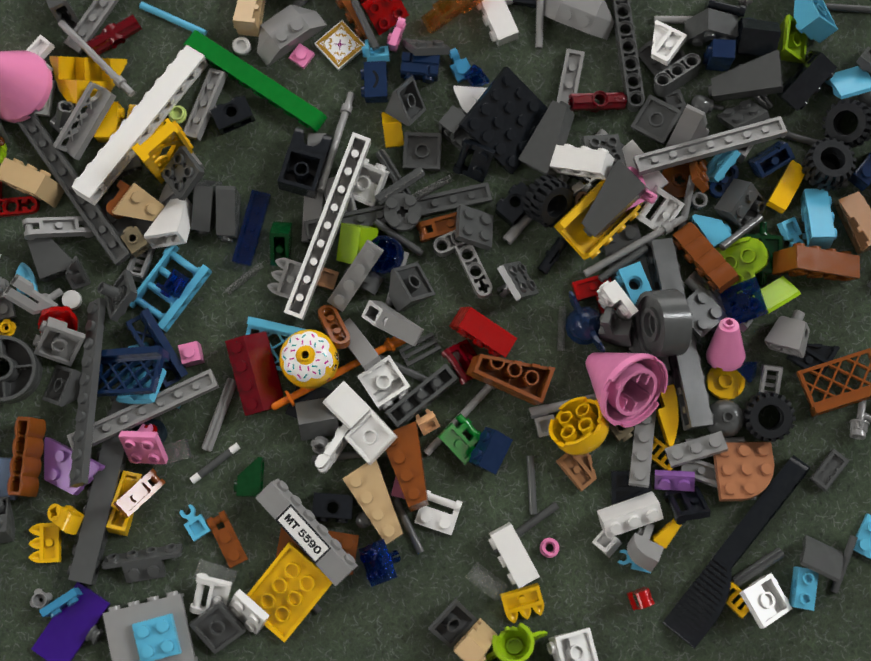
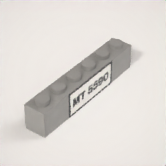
[256,479,358,586]

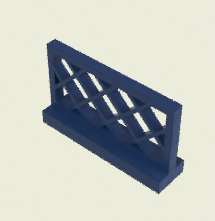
[97,345,171,397]

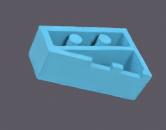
[800,189,837,250]

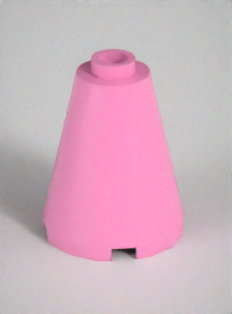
[706,318,746,372]

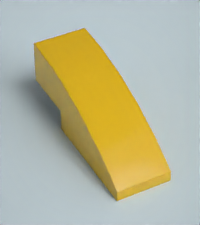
[765,160,805,214]
[656,384,679,447]
[106,470,143,536]

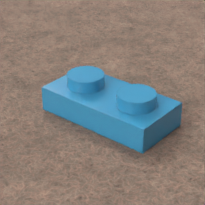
[39,588,83,618]

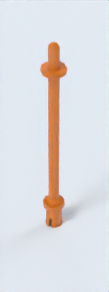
[271,336,406,410]

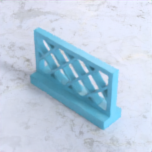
[246,316,326,371]

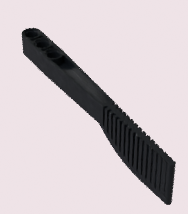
[662,455,811,649]

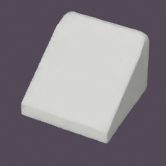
[592,530,622,558]

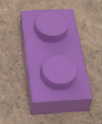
[654,470,695,492]

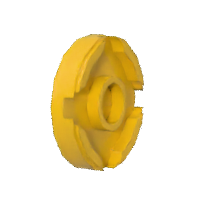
[706,367,745,400]

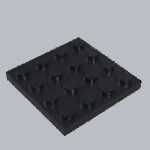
[458,67,548,174]

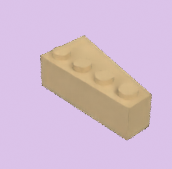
[343,459,404,545]

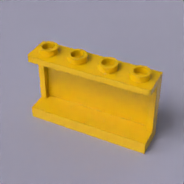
[553,180,641,260]

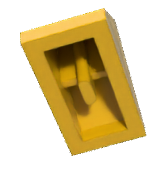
[381,112,404,148]

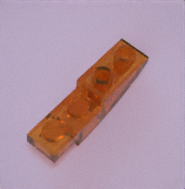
[421,0,483,34]

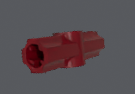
[86,14,142,55]
[568,90,627,113]

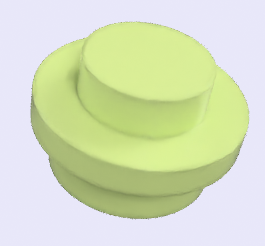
[168,105,187,124]

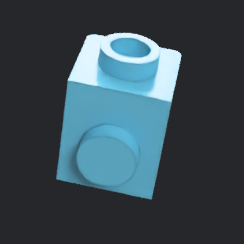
[362,39,390,62]

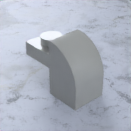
[627,524,664,572]

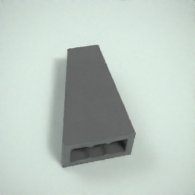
[708,50,783,101]
[518,100,575,177]
[582,160,648,238]

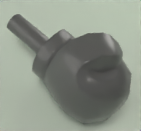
[691,95,724,114]

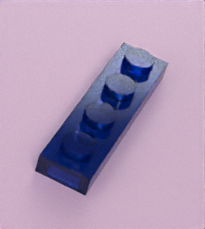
[232,190,271,267]

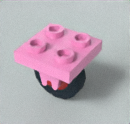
[118,419,168,464]

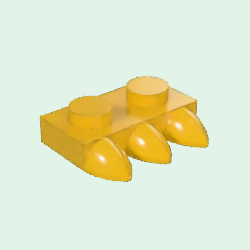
[29,523,61,563]
[500,583,544,623]

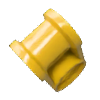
[47,504,84,535]

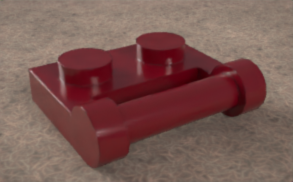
[441,339,477,386]

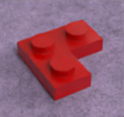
[572,275,617,315]

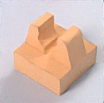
[415,409,441,436]

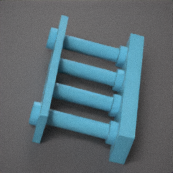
[129,245,212,333]

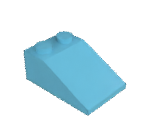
[794,0,838,43]

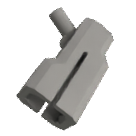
[2,274,64,315]

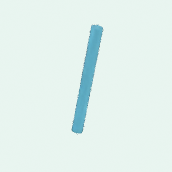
[139,1,207,35]

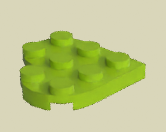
[715,237,768,300]

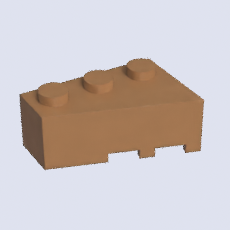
[833,191,871,255]

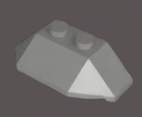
[544,0,614,40]
[257,5,327,67]

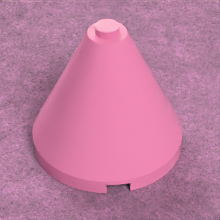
[0,50,53,123]
[585,352,668,428]

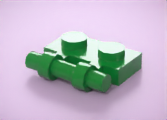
[437,413,482,465]

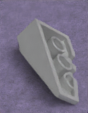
[665,104,709,147]

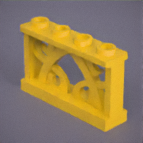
[132,118,194,184]

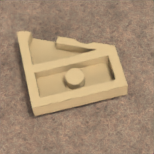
[112,183,165,221]

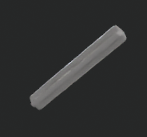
[201,378,237,452]

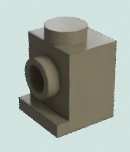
[120,226,151,258]
[609,422,635,442]

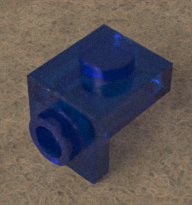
[155,269,190,299]

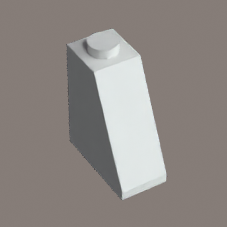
[144,198,193,249]

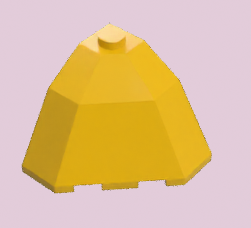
[50,56,127,107]

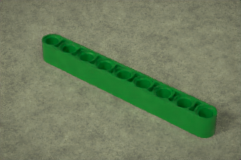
[183,30,327,133]

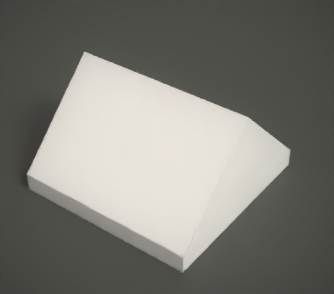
[322,381,371,430]

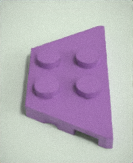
[44,437,105,495]

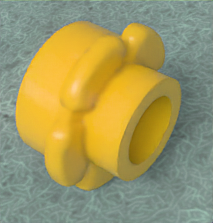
[0,319,16,336]

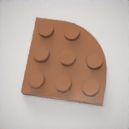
[713,442,774,502]

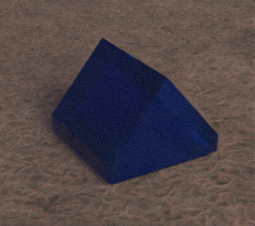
[464,64,490,87]
[737,362,758,383]

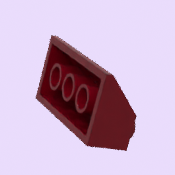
[225,331,287,416]

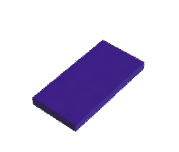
[31,582,111,661]

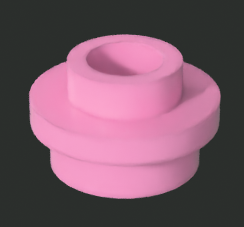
[539,538,559,558]

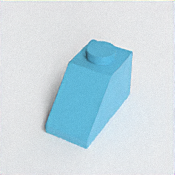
[689,214,732,248]

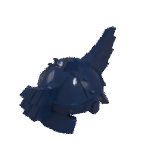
[566,291,606,352]

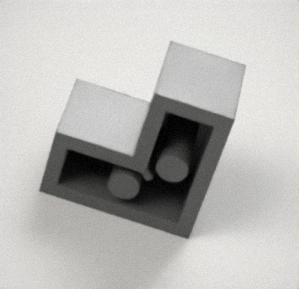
[685,8,738,46]
[439,105,474,156]

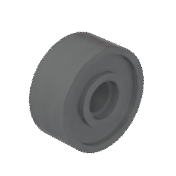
[634,289,692,358]
[0,335,43,404]

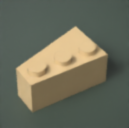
[233,0,266,37]
[0,158,65,208]
[454,618,498,661]

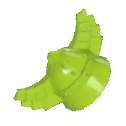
[484,623,548,661]

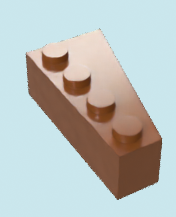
[773,243,860,281]
[466,354,555,405]
[386,421,429,512]

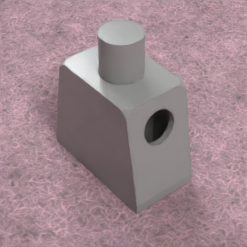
[764,310,810,358]

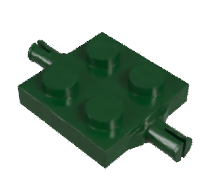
[743,222,783,287]

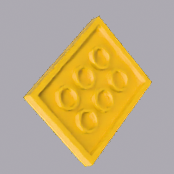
[247,542,333,643]

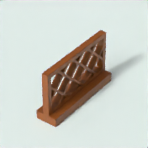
[796,348,871,417]

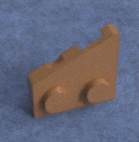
[556,453,597,492]

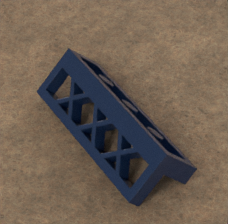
[125,308,188,389]

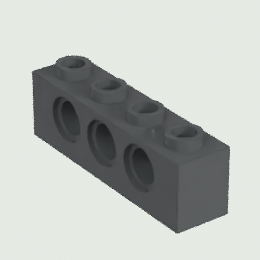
[385,364,458,429]

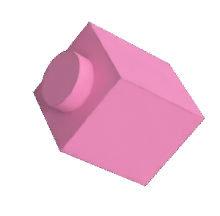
[178,341,205,367]

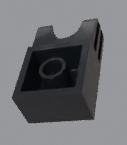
[278,127,332,199]

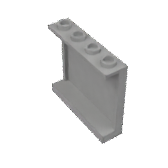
[102,590,198,661]

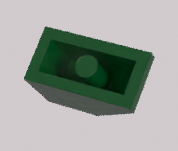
[269,221,292,266]
[234,457,265,497]

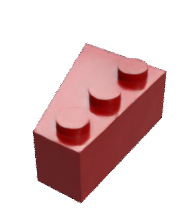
[449,307,517,358]

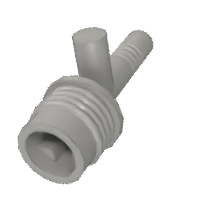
[849,400,871,440]

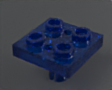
[719,277,769,324]
[358,539,401,587]

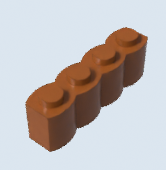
[672,221,739,294]
[7,417,46,497]

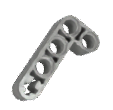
[433,230,492,299]

